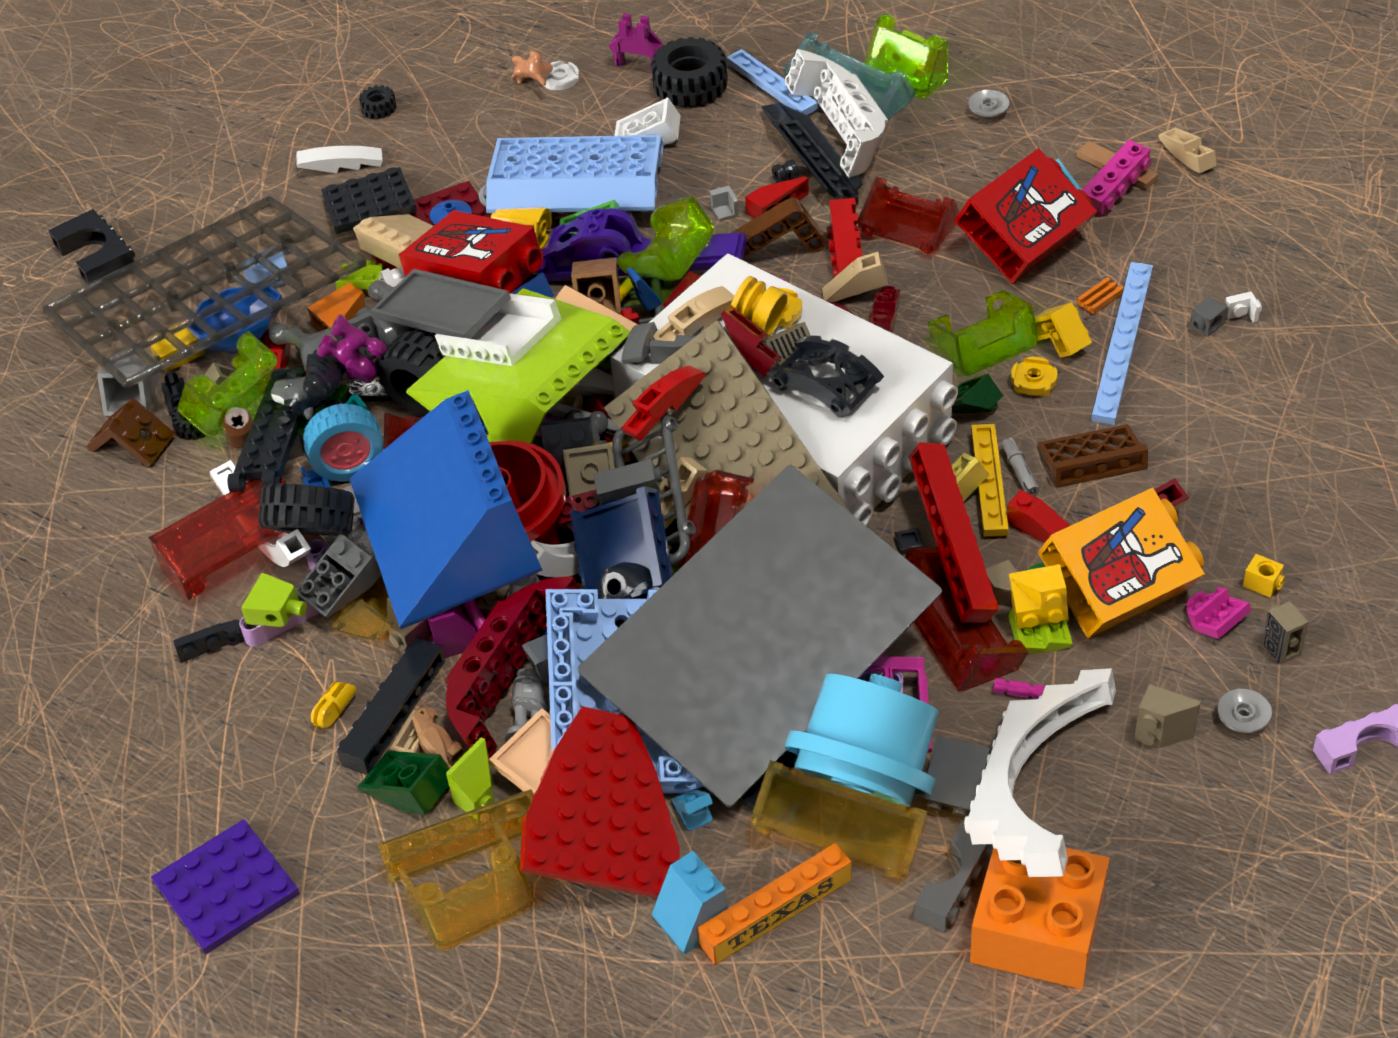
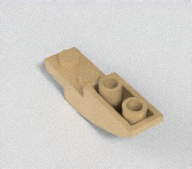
[652,286,735,341]

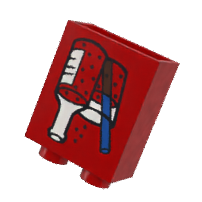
[954,148,1097,284]
[399,210,543,294]

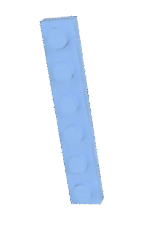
[726,49,818,115]

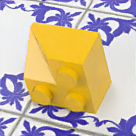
[1009,564,1068,629]

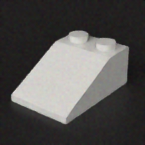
[615,98,681,145]

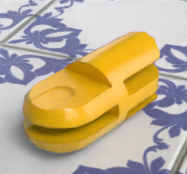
[311,681,357,728]

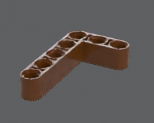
[731,198,825,259]

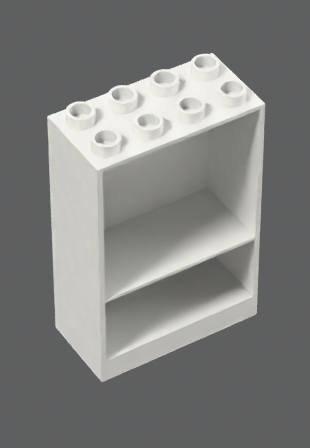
[610,253,958,526]

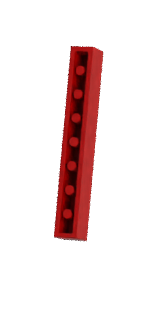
[908,442,999,623]

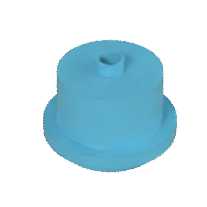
[784,674,939,807]

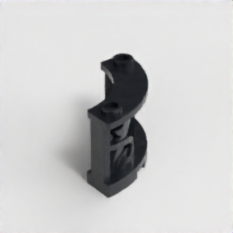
[767,335,884,417]

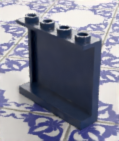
[570,486,673,599]

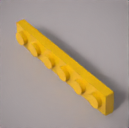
[971,424,1009,537]

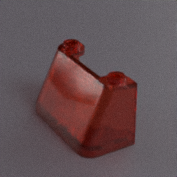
[858,177,959,254]

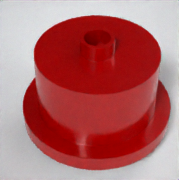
[489,441,566,545]

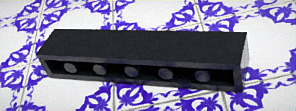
[337,637,445,775]

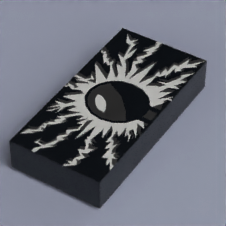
[348,380,393,402]

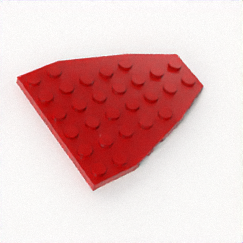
[520,706,680,898]

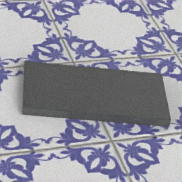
[370,269,511,339]

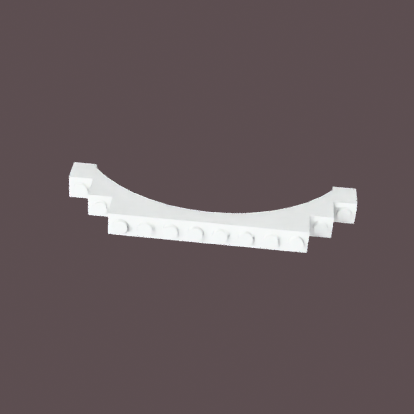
[965,668,1116,877]

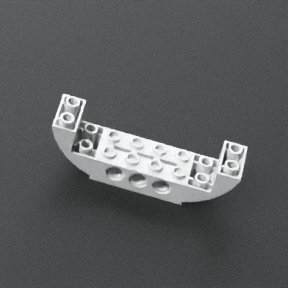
[785,49,888,177]

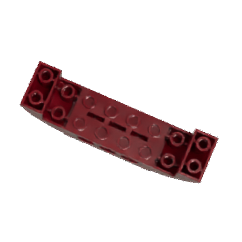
[445,576,579,759]

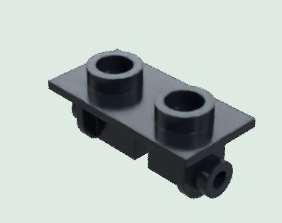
[161,371,190,414]

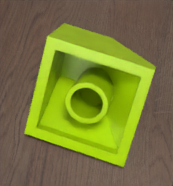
[446,737,495,819]

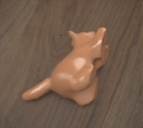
[512,51,553,86]

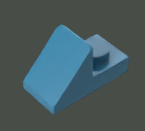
[671,789,713,830]

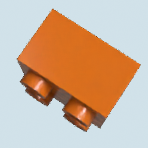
[970,848,1110,990]

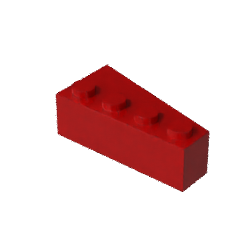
[826,198,863,278]

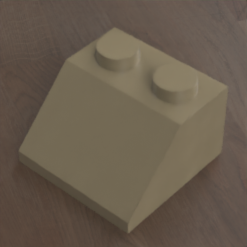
[1134,684,1201,748]

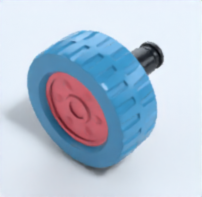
[303,400,384,482]

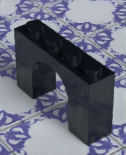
[48,209,136,288]

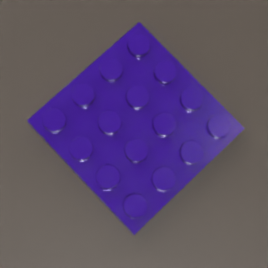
[151,819,300,955]

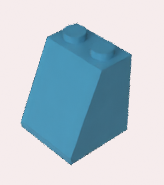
[652,851,728,955]

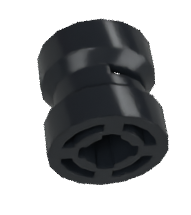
[772,159,799,183]

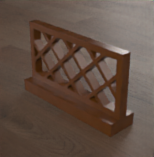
[1038,424,1148,487]

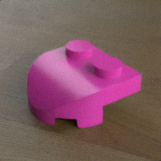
[1186,587,1252,639]

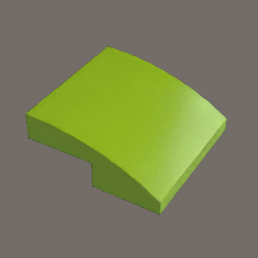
[1008,608,1073,654]

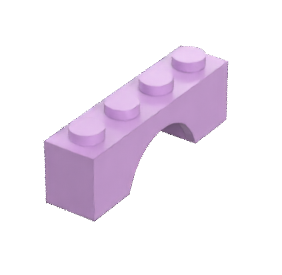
[1313,704,1398,775]

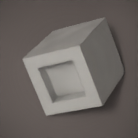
[709,185,739,222]

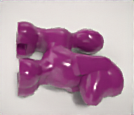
[317,314,387,383]

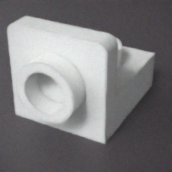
[1225,292,1262,323]

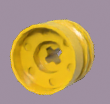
[731,276,788,338]

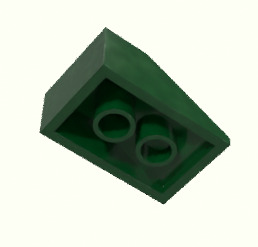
[357,751,450,815]

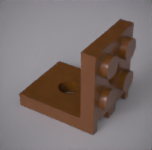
[86,397,175,467]

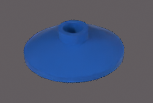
[430,200,472,225]

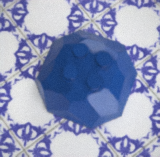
[186,284,283,354]

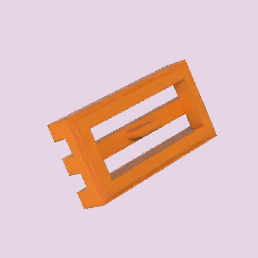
[1077,277,1124,315]

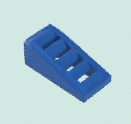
[627,267,662,312]

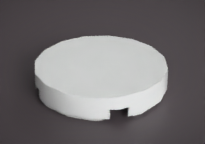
[544,61,580,90]

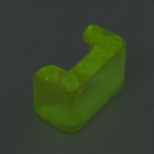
[177,331,277,436]

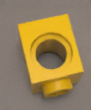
[1243,554,1285,598]

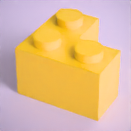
[1028,302,1092,358]

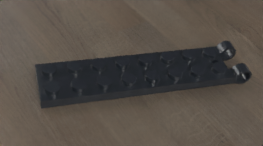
[227,366,306,493]

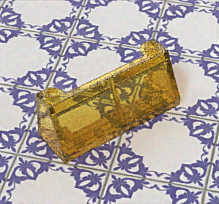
[749,760,929,880]

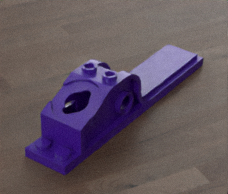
[536,208,747,282]

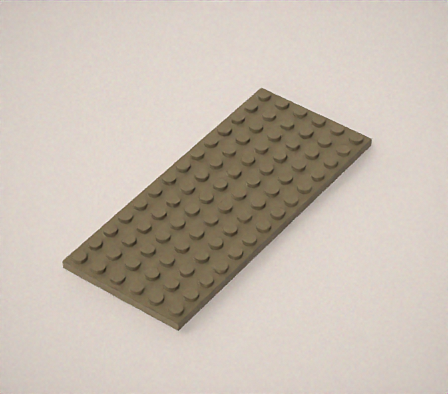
[604,320,852,552]

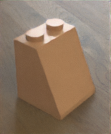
[571,257,621,313]

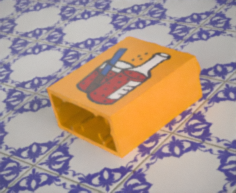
[1038,487,1205,639]

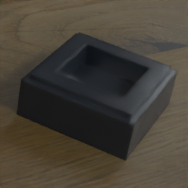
[894,528,925,555]

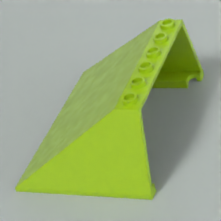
[406,288,630,444]

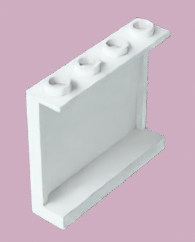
[435,294,562,366]

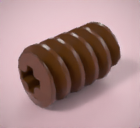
[223,408,253,449]

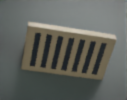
[764,322,811,367]

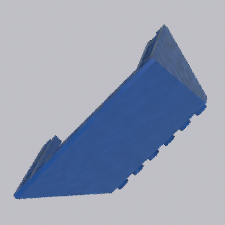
[349,390,543,629]

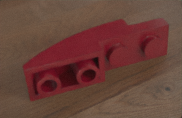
[868,286,900,333]

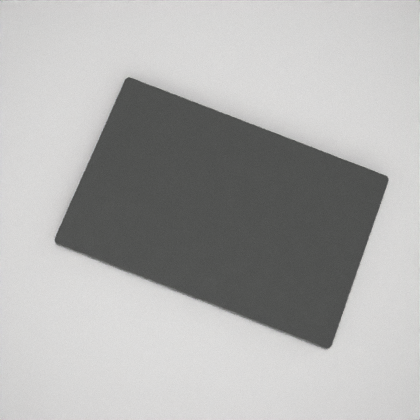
[578,465,942,807]

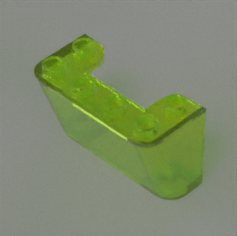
[927,290,1038,375]

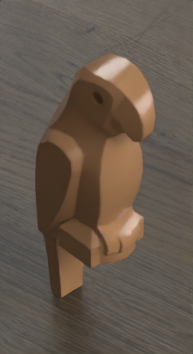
[413,707,465,768]

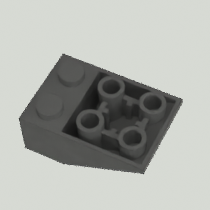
[296,533,381,618]

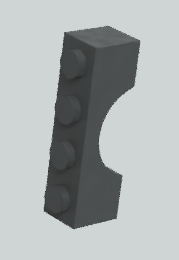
[915,821,993,933]

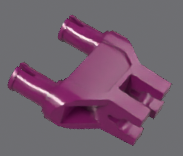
[609,13,663,69]

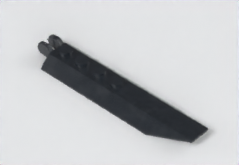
[761,103,863,206]

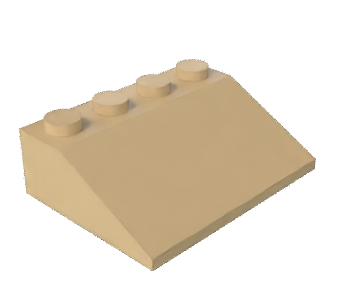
[353,214,433,270]

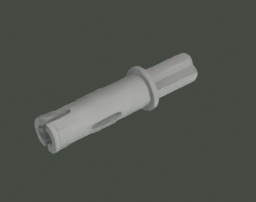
[1002,437,1040,496]

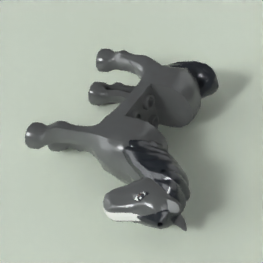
[269,280,435,420]

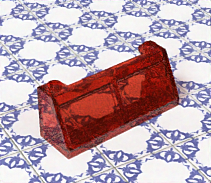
[148,476,304,600]
[904,548,1029,691]

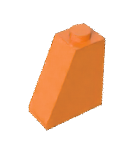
[307,282,365,331]

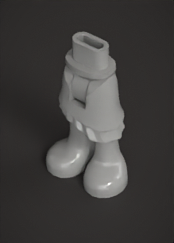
[505,669,547,742]

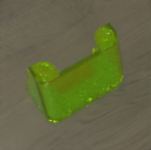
[864,14,949,98]
[616,195,714,281]

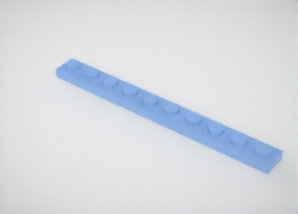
[1091,262,1153,425]

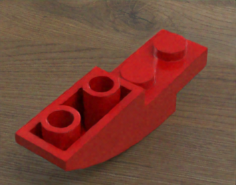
[621,365,706,441]

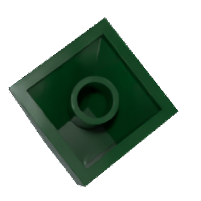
[952,374,1003,413]

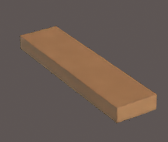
[1076,141,1159,190]

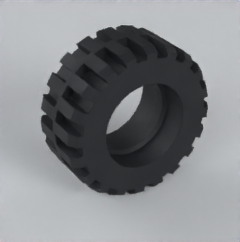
[651,37,728,107]
[376,331,445,417]
[258,483,355,536]

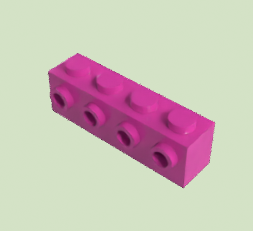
[1082,140,1151,217]

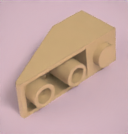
[822,252,888,302]

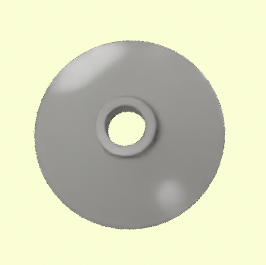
[968,90,1009,117]
[1217,689,1272,733]

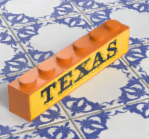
[698,843,852,965]

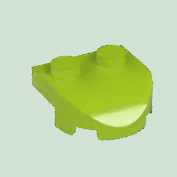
[336,260,383,292]

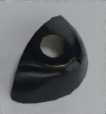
[598,562,652,599]

